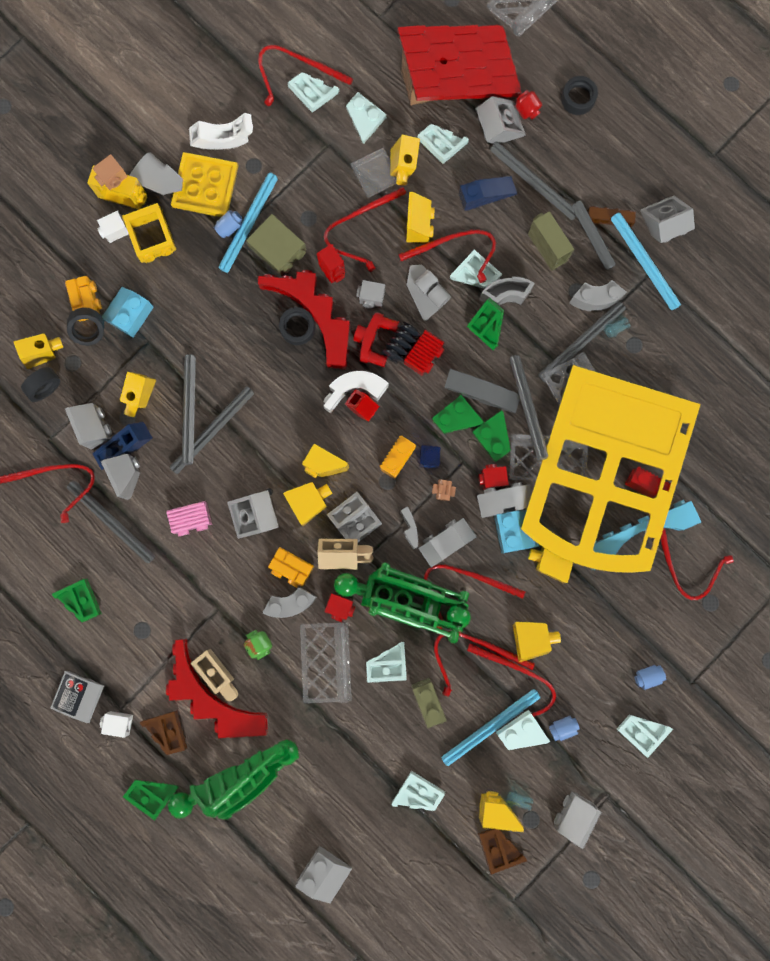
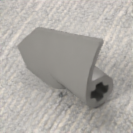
[129,152,183,195]
[406,265,451,321]

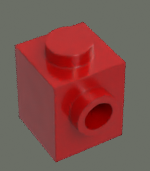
[345,389,380,422]
[479,464,508,490]
[324,593,356,622]

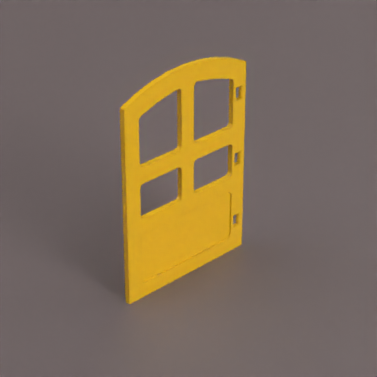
[521,365,701,573]

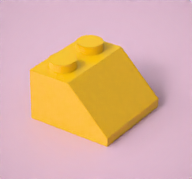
[406,192,435,243]
[302,444,349,478]
[479,791,524,832]

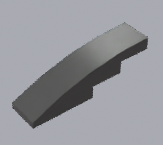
[444,369,520,413]

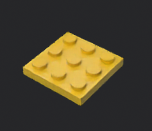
[171,152,238,217]

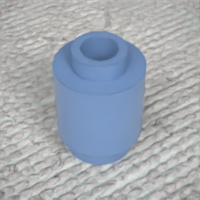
[214,210,242,238]
[634,665,666,690]
[549,716,580,741]

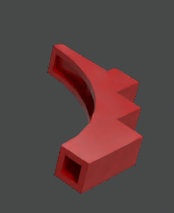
[258,270,350,369]
[166,639,268,738]

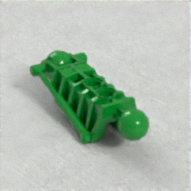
[334,563,471,643]
[168,739,299,820]

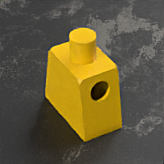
[390,135,420,186]
[14,334,64,369]
[120,372,156,417]
[283,482,332,526]
[528,547,573,583]
[513,622,561,662]

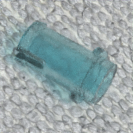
[604,317,630,338]
[506,791,533,811]

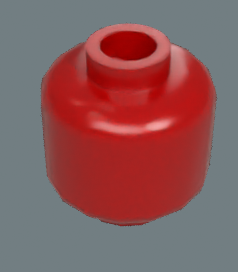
[515,90,542,120]

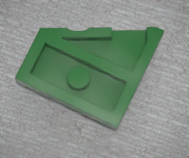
[466,298,504,350]
[432,395,484,434]
[472,410,511,462]
[52,578,102,622]
[123,780,179,821]

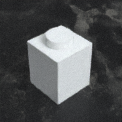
[97,211,129,243]
[100,711,133,738]

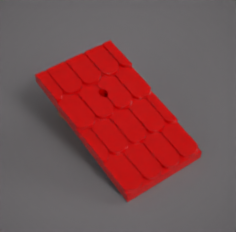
[398,25,522,105]

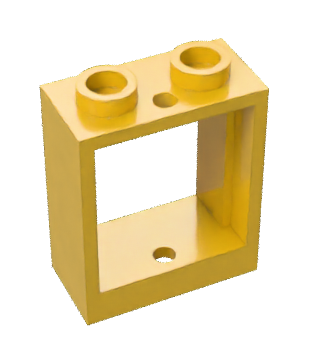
[87,165,147,210]
[122,203,177,263]

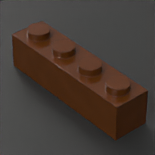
[587,206,636,227]

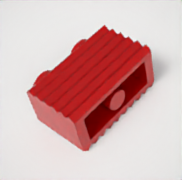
[317,244,346,283]
[404,330,445,376]
[625,466,671,498]

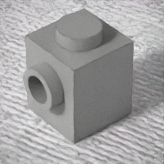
[356,280,385,308]

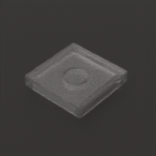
[351,148,397,198]

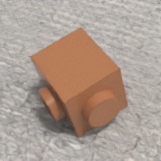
[92,154,128,190]

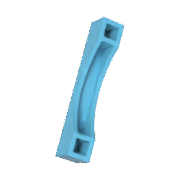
[590,499,701,570]

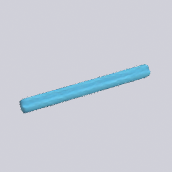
[219,173,277,273]
[611,213,681,310]
[442,689,540,766]

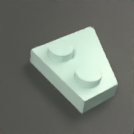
[288,72,339,112]
[346,92,386,143]
[418,124,469,164]
[450,250,502,289]
[366,642,407,683]
[496,710,550,750]
[617,715,673,758]
[391,771,445,811]

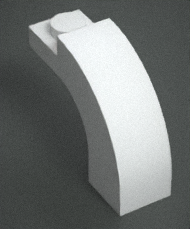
[189,113,253,150]
[323,371,389,413]

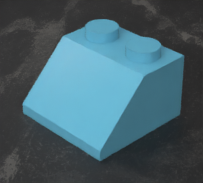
[102,287,154,338]
[494,510,539,554]

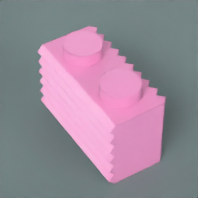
[166,501,212,537]

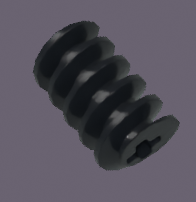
[382,322,421,364]

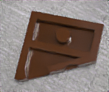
[140,710,188,755]
[478,828,527,874]

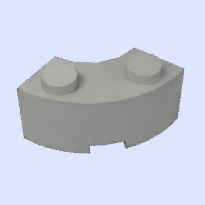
[480,277,535,305]
[569,280,626,311]
[477,482,532,518]
[418,518,476,567]
[263,587,317,618]

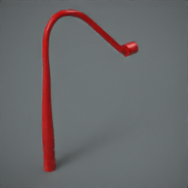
[258,45,353,106]
[324,187,406,272]
[398,230,496,283]
[0,464,95,523]
[660,528,734,600]
[424,564,526,630]
[434,631,535,697]
[467,644,556,717]

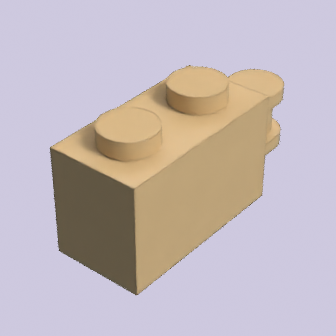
[318,539,373,569]
[191,649,238,701]

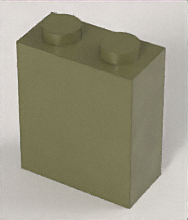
[528,211,574,271]
[246,214,306,276]
[412,678,446,728]

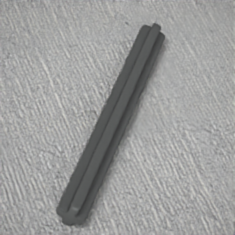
[491,142,576,220]
[538,302,626,382]
[182,354,196,465]
[510,355,548,460]
[170,386,254,474]
[67,481,155,563]

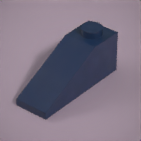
[459,176,517,211]
[92,422,153,470]

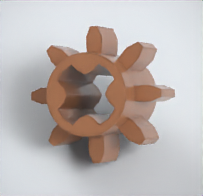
[432,480,456,501]

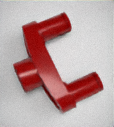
[353,312,399,367]

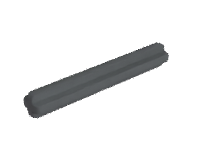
[572,201,616,270]

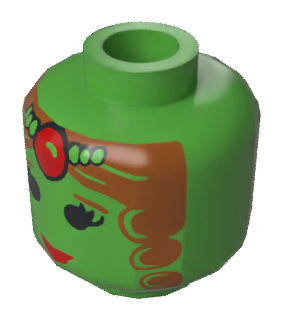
[243,630,273,660]

